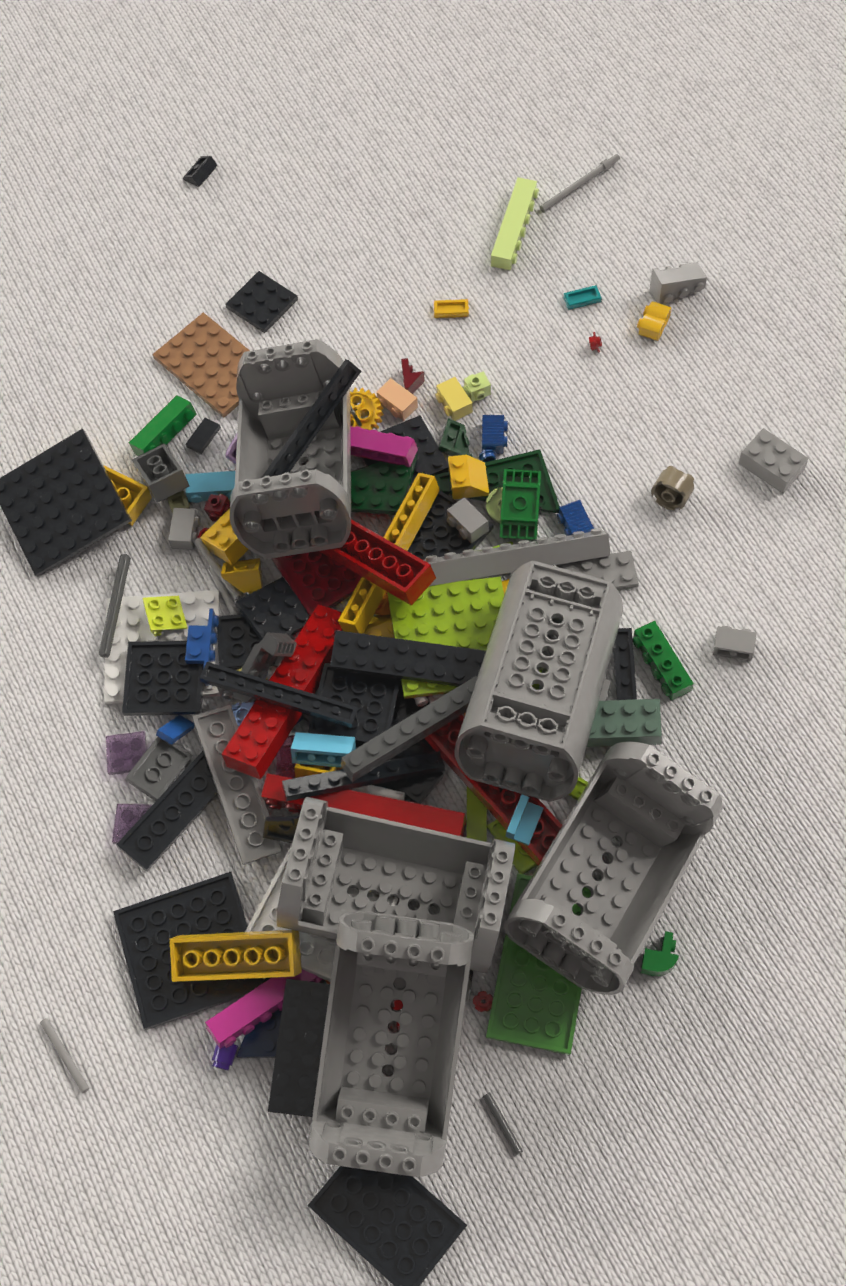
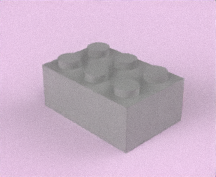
[738,428,809,494]

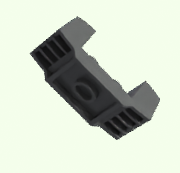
[233,632,296,703]

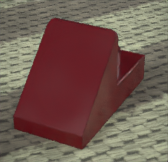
[401,358,425,394]

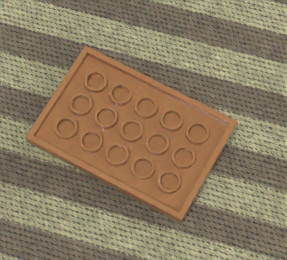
[152,312,250,418]

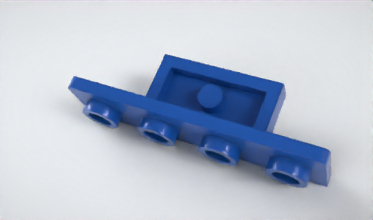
[185,608,219,686]

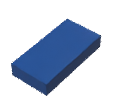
[156,715,195,745]

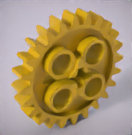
[350,387,384,430]

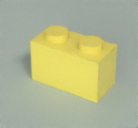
[435,377,473,421]

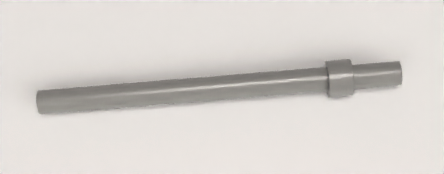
[540,154,620,212]

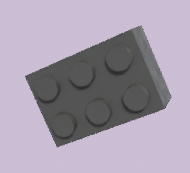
[132,444,189,503]

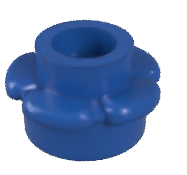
[479,449,496,463]

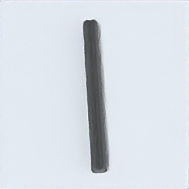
[99,554,131,658]

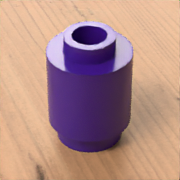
[212,1044,238,1071]

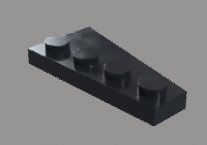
[263,816,299,844]

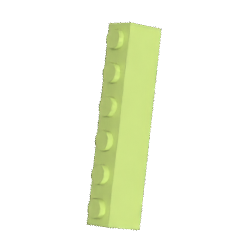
[491,177,539,270]

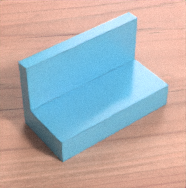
[505,794,543,846]

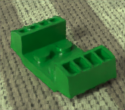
[500,469,541,540]

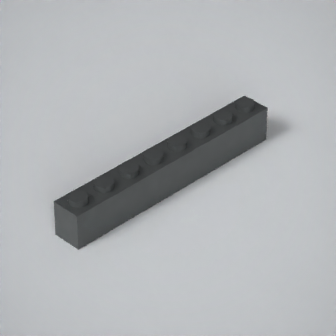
[341,676,477,782]

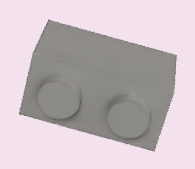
[447,498,489,543]
[168,508,201,550]
[713,626,757,661]

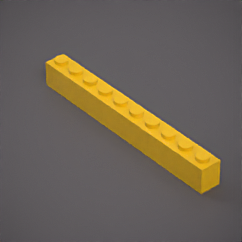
[338,473,440,634]

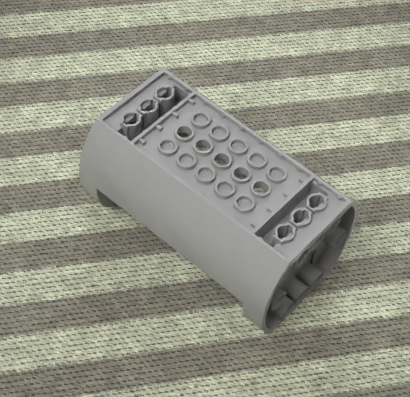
[230,339,351,559]
[455,561,623,802]
[504,742,723,995]
[277,797,515,974]
[309,911,474,1177]

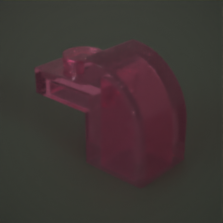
[276,735,296,778]

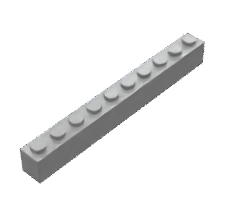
[424,528,610,586]

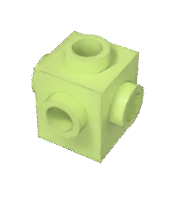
[462,371,491,402]

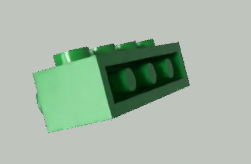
[128,395,197,456]
[633,621,694,701]

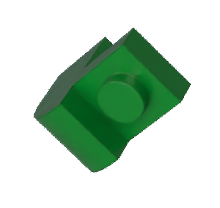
[640,931,679,977]

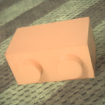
[376,378,418,421]

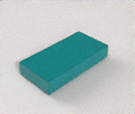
[563,285,602,310]

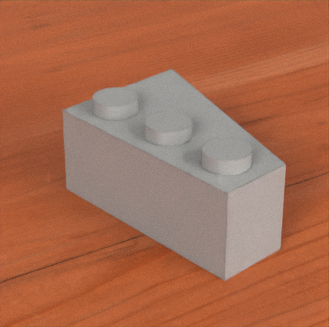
[649,262,707,304]

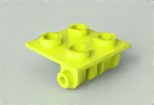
[142,595,188,636]

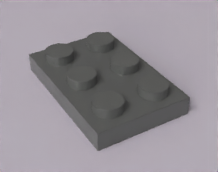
[125,737,193,801]

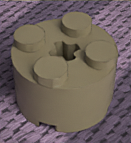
[651,466,694,510]

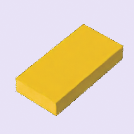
[434,299,469,318]

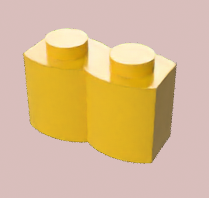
[637,301,672,341]

